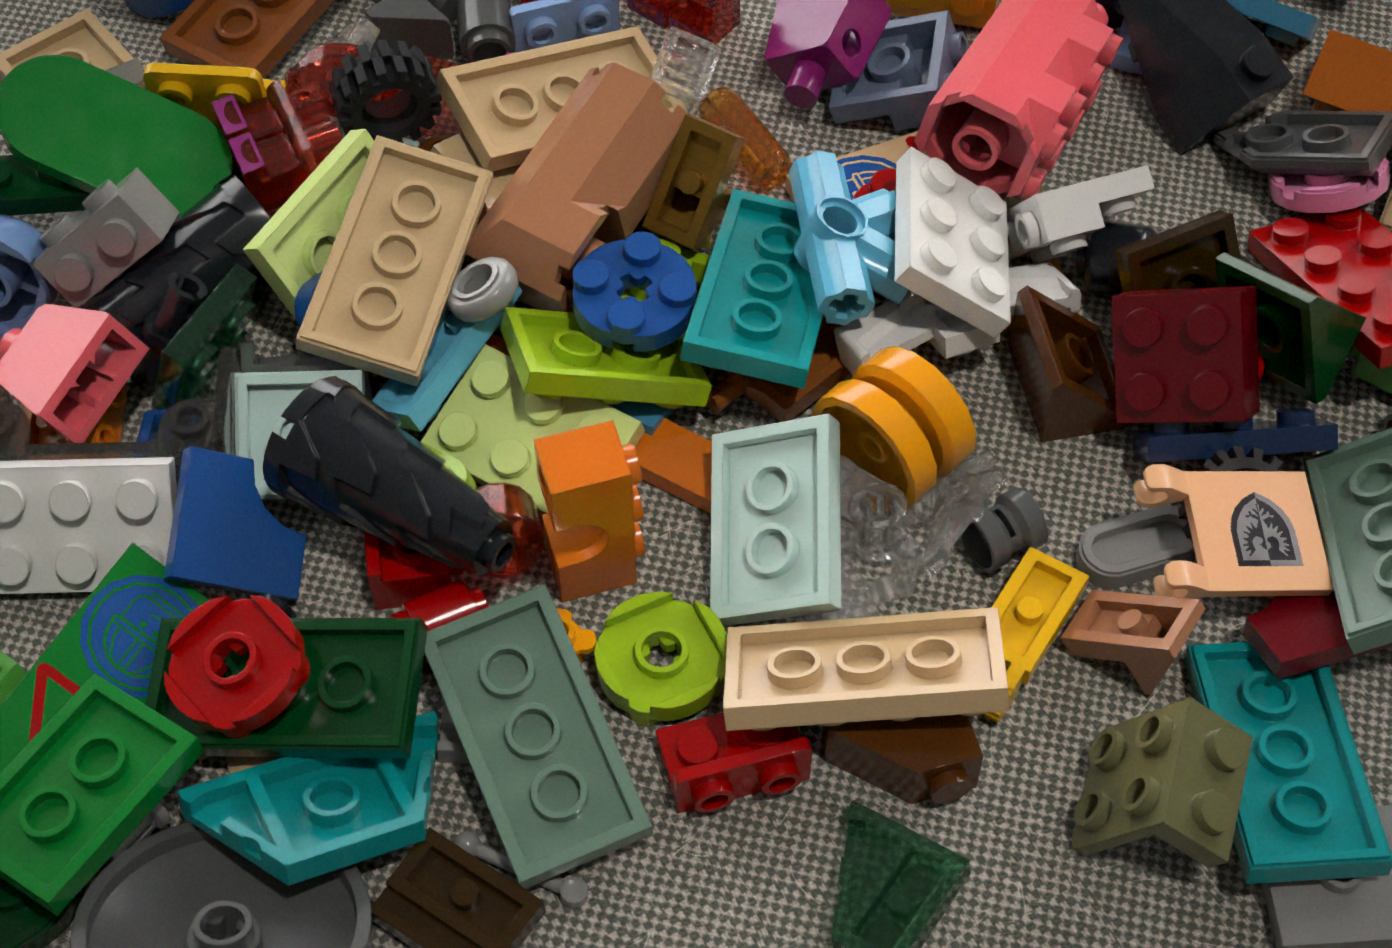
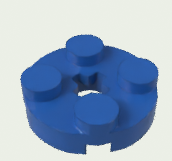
[573,232,696,352]

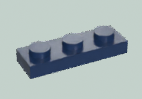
[1132,408,1338,463]

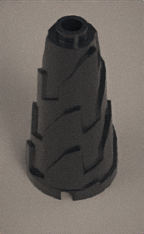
[81,174,273,342]
[263,376,516,576]

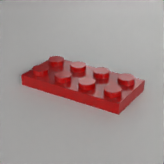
[1248,207,1392,369]

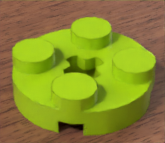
[594,591,727,726]

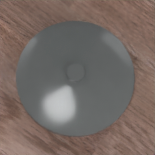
[70,822,373,948]

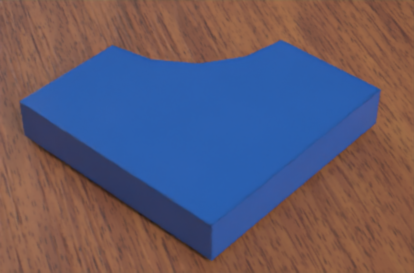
[164,446,306,602]

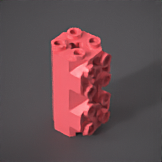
[914,0,1123,201]

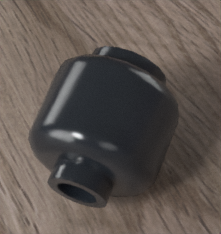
[1075,221,1158,300]

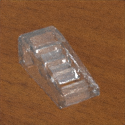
[649,26,722,116]

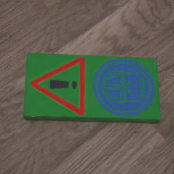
[0,542,209,773]

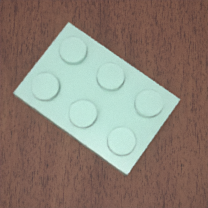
[710,413,841,626]

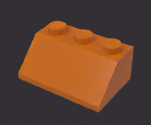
[1302,29,1392,111]

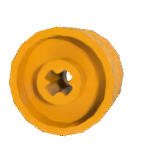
[812,346,976,513]

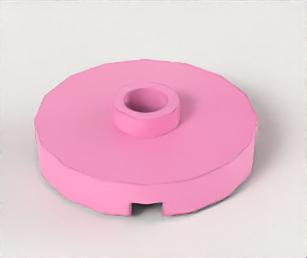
[1268,158,1390,213]

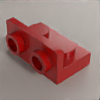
[655,712,812,814]

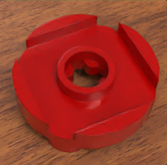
[164,595,311,739]

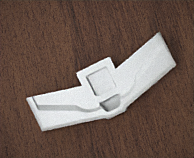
[834,261,1081,375]

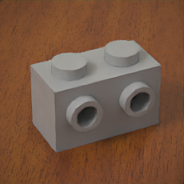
[32,168,180,308]

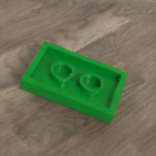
[0,673,204,916]

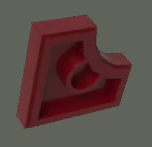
[1243,546,1392,679]

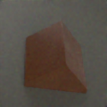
[1008,285,1133,442]

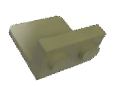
[1071,697,1253,868]

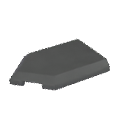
[1213,110,1392,176]

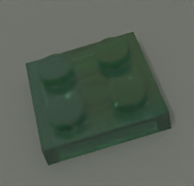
[151,263,258,410]

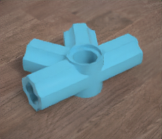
[789,150,908,325]

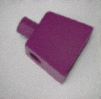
[764,0,892,108]

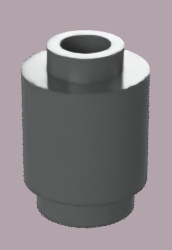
[456,0,516,63]

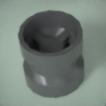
[957,487,1049,573]

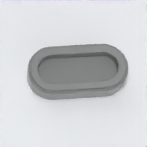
[1075,505,1196,589]

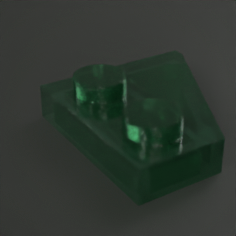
[831,800,971,948]

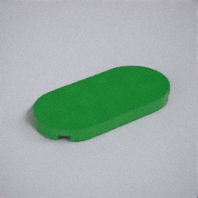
[0,55,233,220]

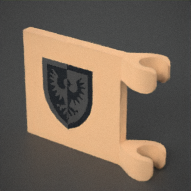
[1133,464,1334,599]

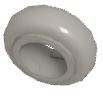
[447,256,519,323]

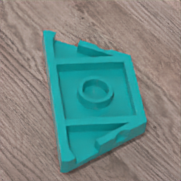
[177,710,439,886]

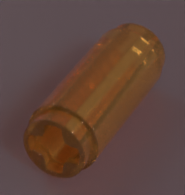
[699,87,793,191]

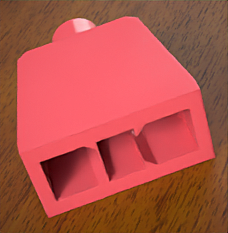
[0,304,150,447]

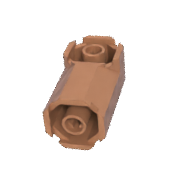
[464,62,689,312]

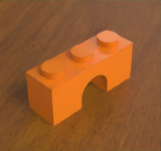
[534,420,645,602]

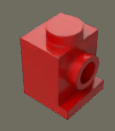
[364,531,463,610]

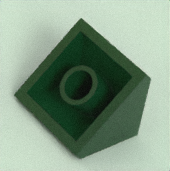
[1215,252,1366,404]

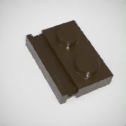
[370,827,546,948]

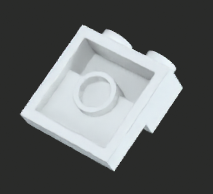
[1007,165,1155,263]

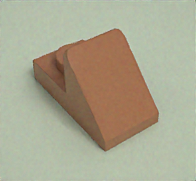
[1060,590,1206,696]

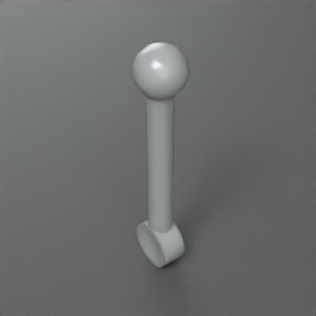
[454,831,588,909]

